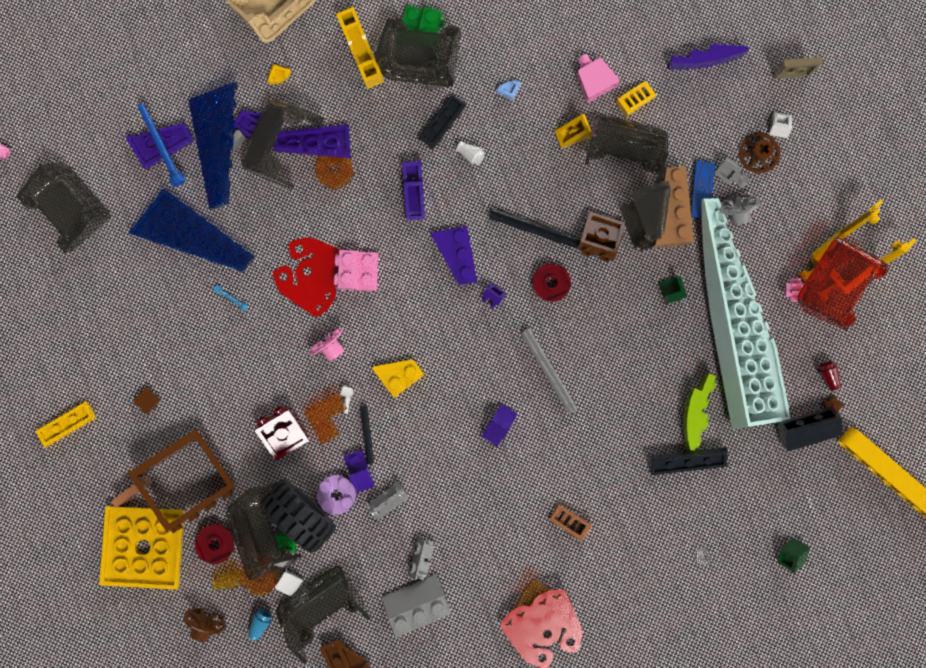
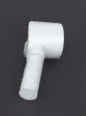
[340,385,353,414]

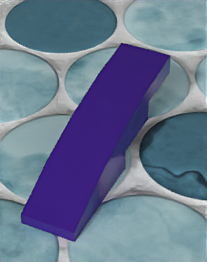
[668,44,748,70]

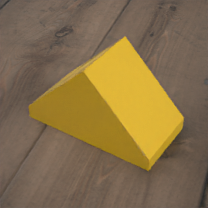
[555,114,591,148]

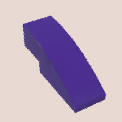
[402,160,425,221]

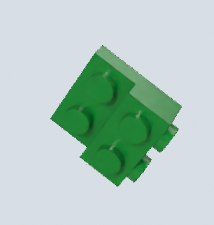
[397,5,445,51]

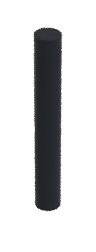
[360,406,375,464]

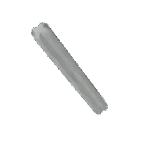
[521,329,577,414]

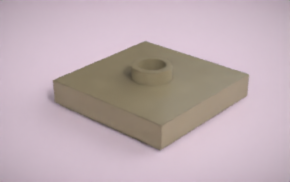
[773,57,823,79]

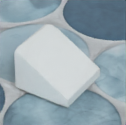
[769,112,792,138]
[275,570,303,597]

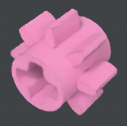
[785,278,806,302]

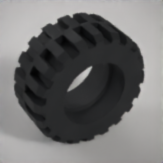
[260,479,336,553]

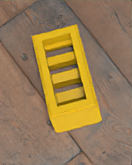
[615,81,657,118]

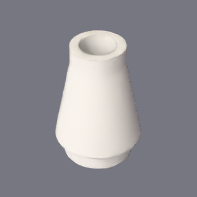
[456,141,485,166]

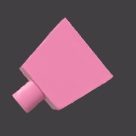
[576,54,620,103]

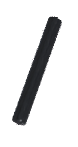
[489,209,580,248]

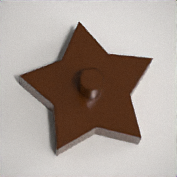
[822,395,844,413]

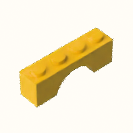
[336,7,384,89]

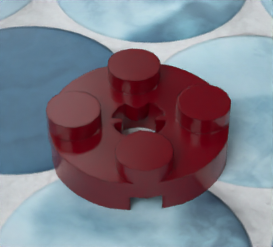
[532,264,571,302]
[195,524,235,564]

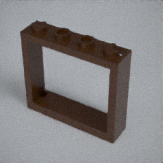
[127,429,235,534]

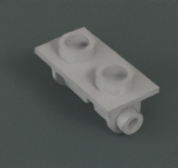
[367,482,409,520]
[408,537,435,580]

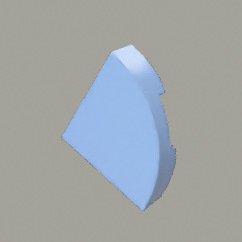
[496,80,521,100]

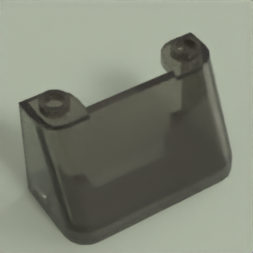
[374,19,461,87]
[16,163,110,253]
[620,181,671,251]

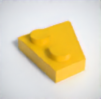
[372,359,424,398]

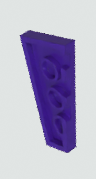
[274,124,351,158]

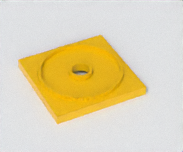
[99,506,185,590]

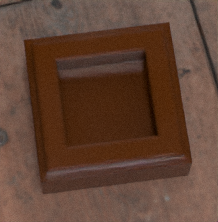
[133,387,162,414]

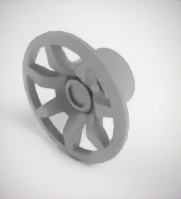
[719,194,761,225]

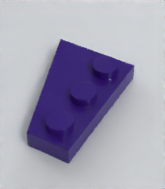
[125,123,194,170]
[430,226,477,286]

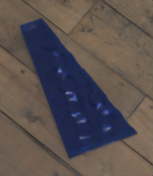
[188,82,238,209]
[129,189,255,272]

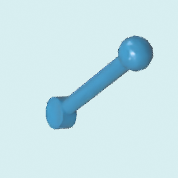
[214,285,248,311]

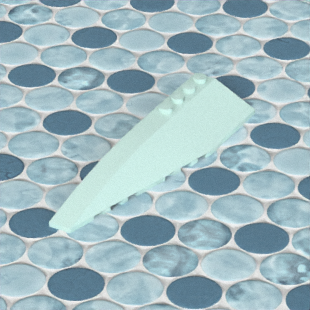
[702,198,791,429]

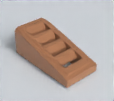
[549,504,593,541]

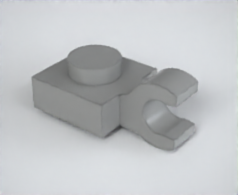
[714,157,750,189]

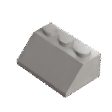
[382,574,451,638]

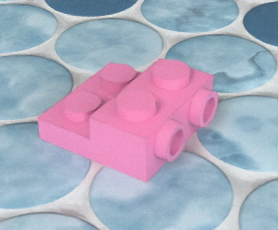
[334,250,379,291]

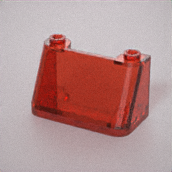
[797,237,888,332]

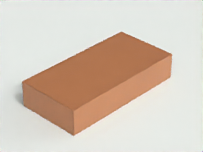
[111,477,153,508]

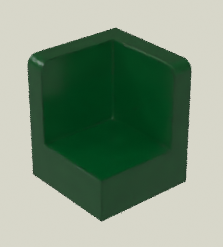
[659,275,687,305]
[777,538,810,573]

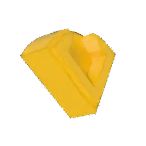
[267,64,292,84]

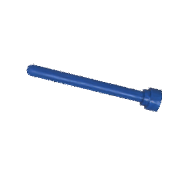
[137,103,186,187]

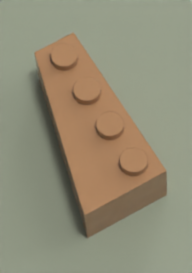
[652,166,694,249]

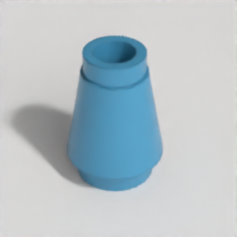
[248,609,272,641]

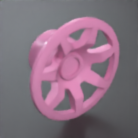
[309,328,344,361]

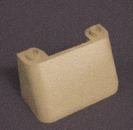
[225,0,316,43]

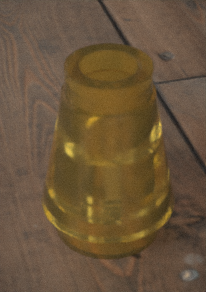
[212,569,243,591]

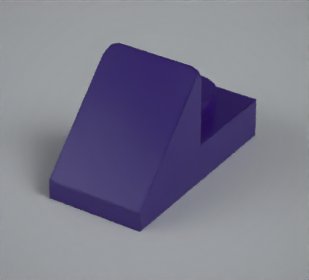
[344,450,375,493]

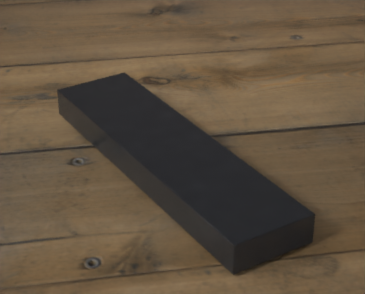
[649,447,728,475]

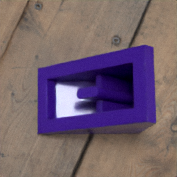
[481,404,518,447]

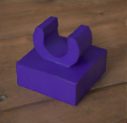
[482,283,507,309]

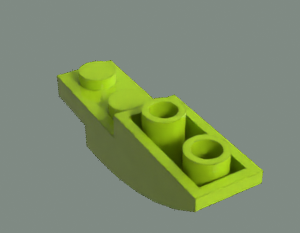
[683,373,717,451]

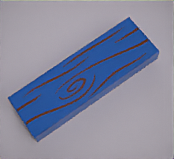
[691,161,715,219]

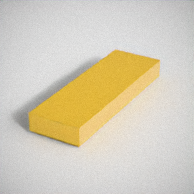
[35,401,97,448]

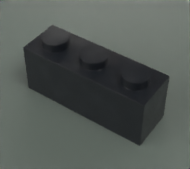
[777,406,843,452]

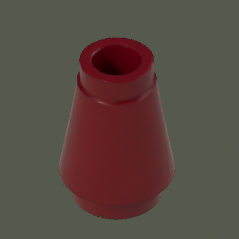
[819,361,842,391]

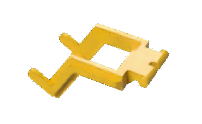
[799,199,917,303]

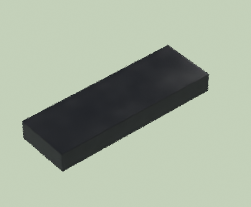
[418,94,467,150]

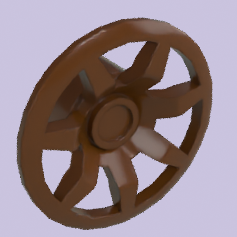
[739,133,780,173]
[183,608,226,642]

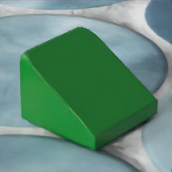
[276,528,297,553]

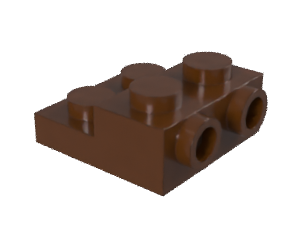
[577,211,625,262]

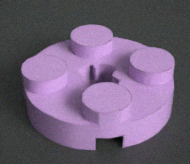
[317,475,356,514]

